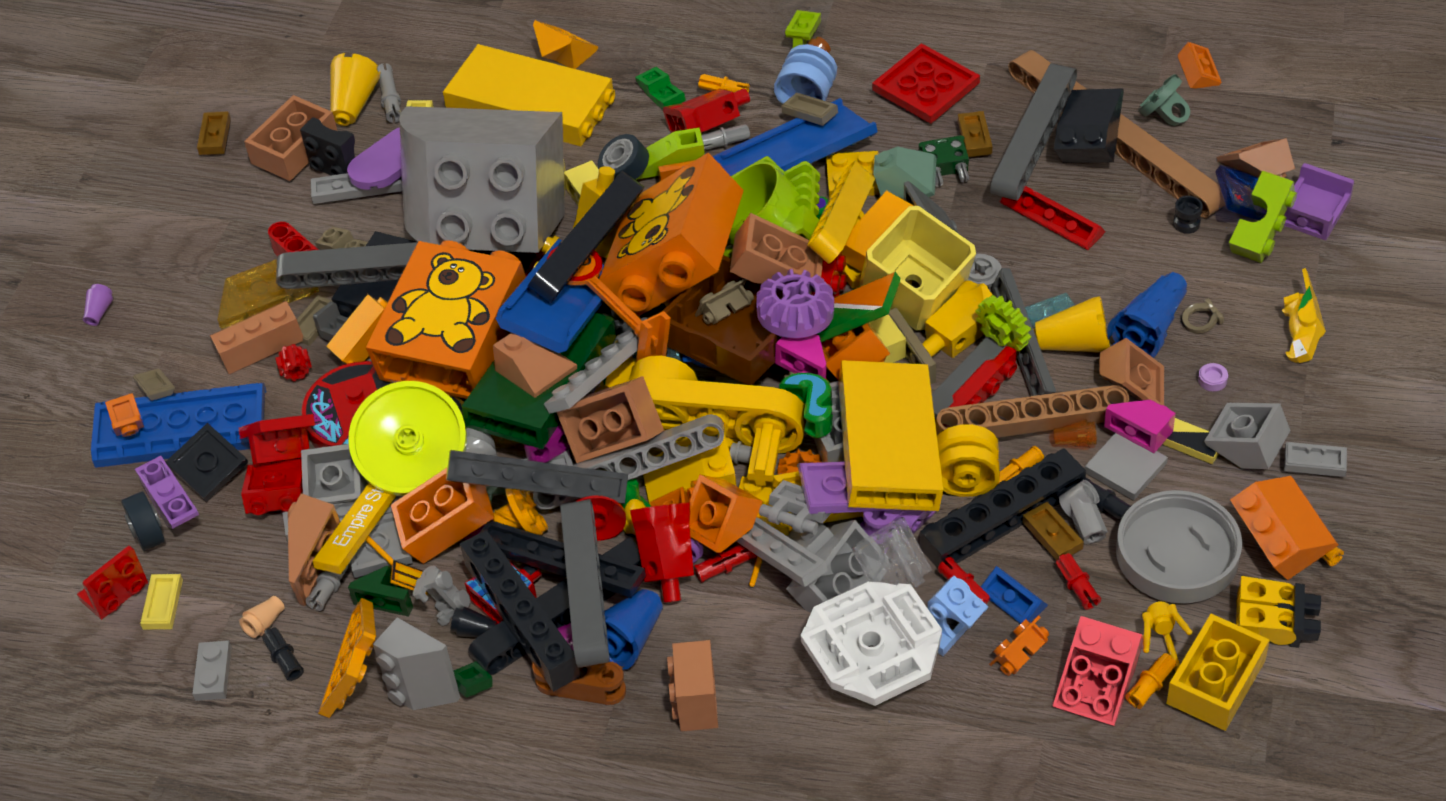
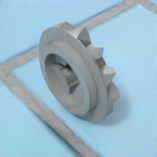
[968,254,1002,289]

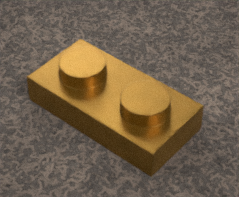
[197,111,231,155]
[958,111,993,157]
[1023,502,1084,560]

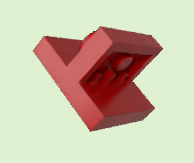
[238,414,315,465]

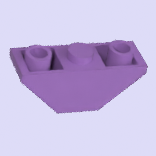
[135,456,199,529]

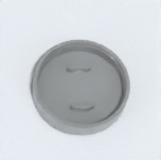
[1116,490,1242,603]

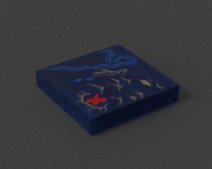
[1215,165,1267,221]

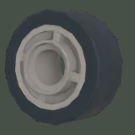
[597,134,649,180]

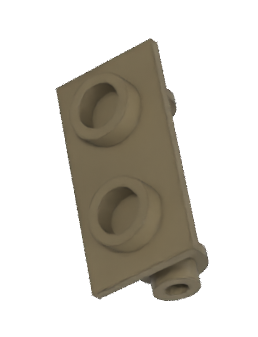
[695,278,754,324]

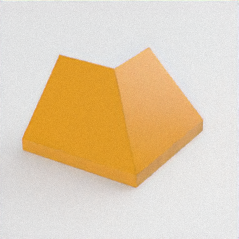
[533,20,598,69]

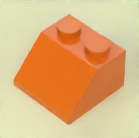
[689,474,763,553]

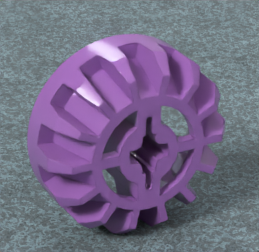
[757,269,834,338]

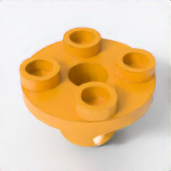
[493,489,548,535]

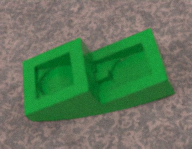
[635,67,686,110]

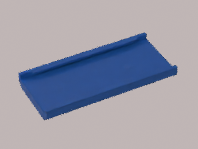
[712,98,878,176]
[496,239,604,353]
[91,382,266,468]

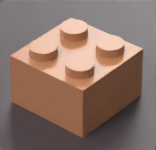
[667,640,718,732]

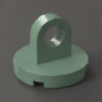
[1138,74,1190,126]

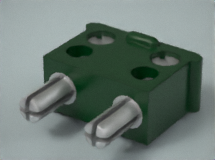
[918,135,969,187]

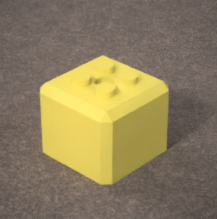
[859,206,976,330]

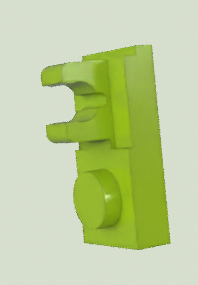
[785,10,821,48]

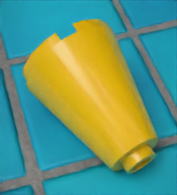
[330,53,381,126]
[1033,296,1110,352]

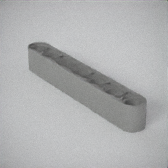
[533,414,725,510]

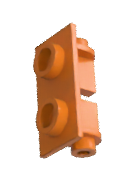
[989,615,1049,676]

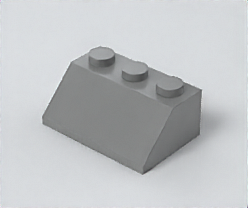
[786,520,892,613]
[373,617,461,710]

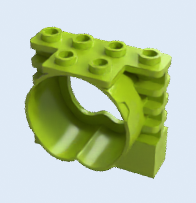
[723,156,820,259]

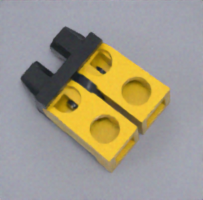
[1236,576,1321,648]

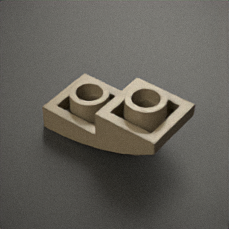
[315,227,368,250]

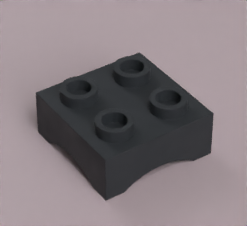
[300,117,355,176]

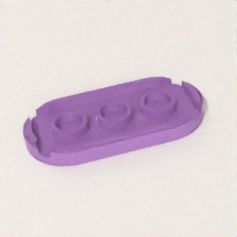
[347,128,402,190]

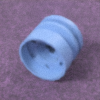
[774,44,837,104]

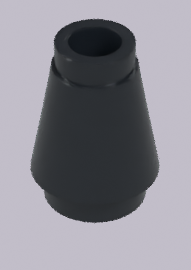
[450,606,498,637]

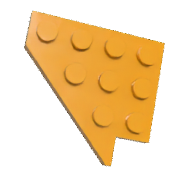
[318,598,376,718]

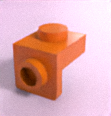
[105,393,144,437]

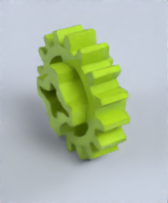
[975,295,1032,352]

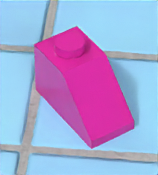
[775,334,826,379]
[1104,400,1176,453]

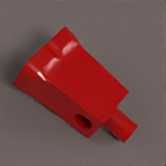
[663,88,750,133]
[630,502,694,603]

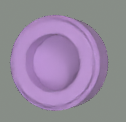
[1198,363,1228,391]

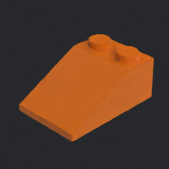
[821,323,890,380]

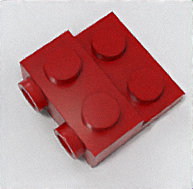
[241,459,303,515]

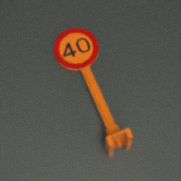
[547,247,671,362]

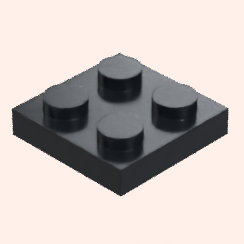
[166,423,248,502]

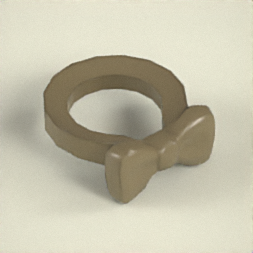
[1182,298,1224,334]

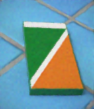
[817,271,901,342]

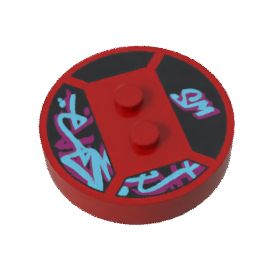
[302,361,392,448]

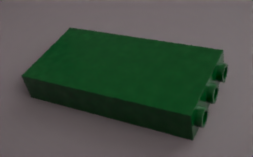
[462,313,616,449]

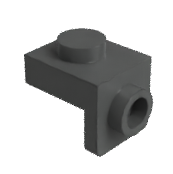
[313,302,348,341]

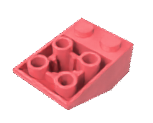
[1052,616,1143,726]

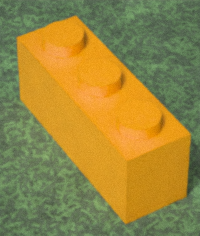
[842,190,914,272]

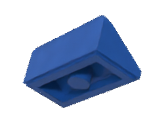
[981,566,1048,623]

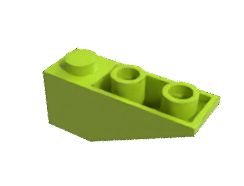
[636,128,705,180]

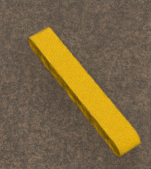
[807,161,875,264]

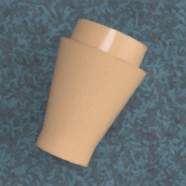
[239,596,285,638]

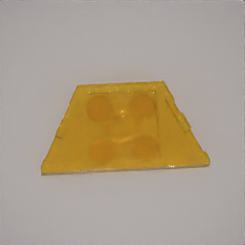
[217,259,319,329]

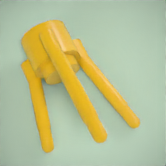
[1142,601,1192,672]

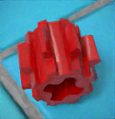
[275,344,312,381]

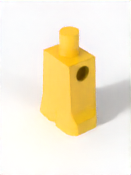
[572,166,622,258]
[922,280,993,358]

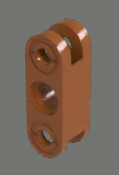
[532,661,626,705]

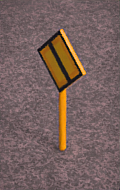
[365,535,428,595]

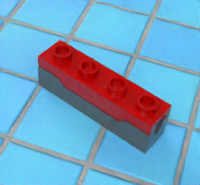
[932,337,1017,428]

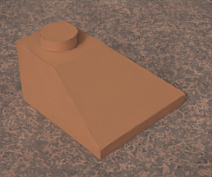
[1216,138,1295,178]
[493,333,577,398]
[1099,338,1164,405]

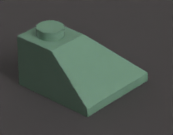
[873,146,936,200]

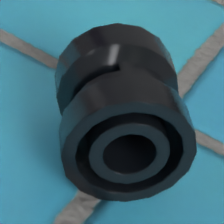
[1173,196,1203,234]

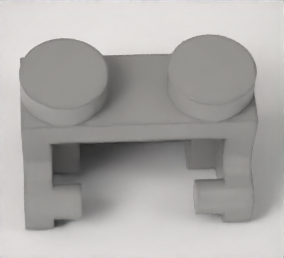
[413,565,470,626]

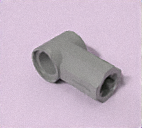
[1059,480,1108,545]

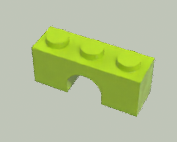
[1229,170,1297,263]

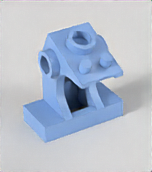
[928,576,988,656]

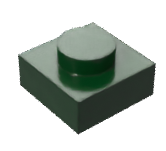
[453,661,493,698]

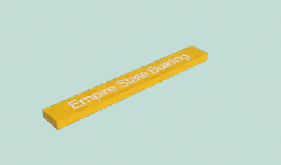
[313,483,397,574]

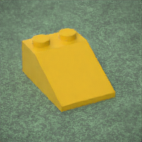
[643,430,736,505]

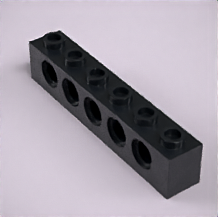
[920,448,1086,569]
[460,530,581,692]

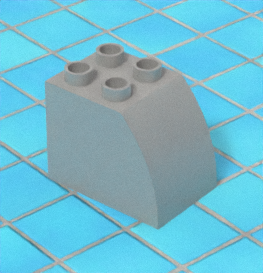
[399,106,565,253]

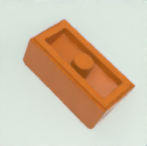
[1178,42,1222,89]

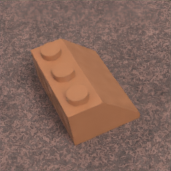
[209,301,304,374]

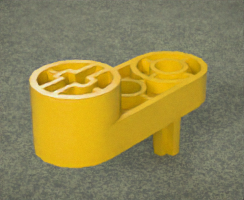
[629,355,806,486]

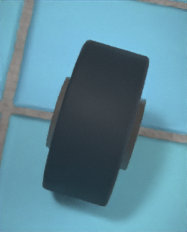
[121,491,165,551]

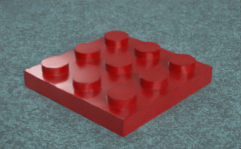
[872,43,980,124]

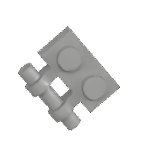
[759,480,831,534]

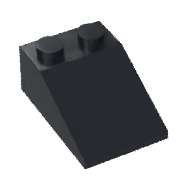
[1054,88,1124,163]

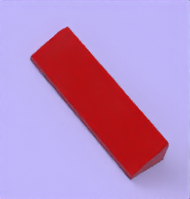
[999,186,1106,250]

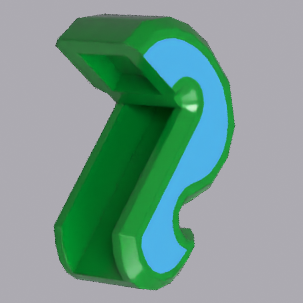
[779,373,833,438]

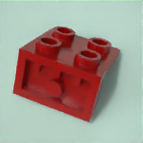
[77,546,149,620]

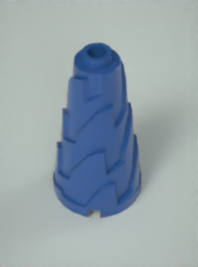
[1107,272,1187,358]

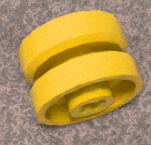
[937,424,1000,497]

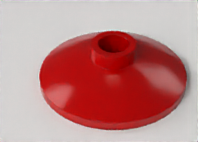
[576,496,626,541]

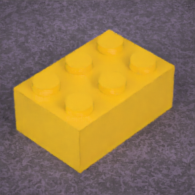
[1166,614,1270,731]

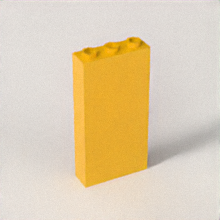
[443,44,615,146]
[838,360,943,511]

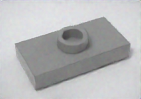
[1284,442,1347,477]

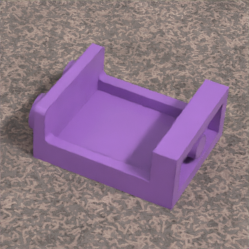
[1284,163,1354,241]

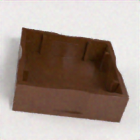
[663,255,813,385]

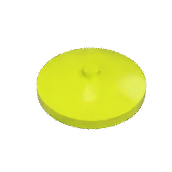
[348,381,467,496]

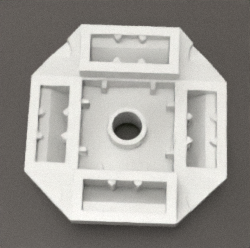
[801,582,942,706]

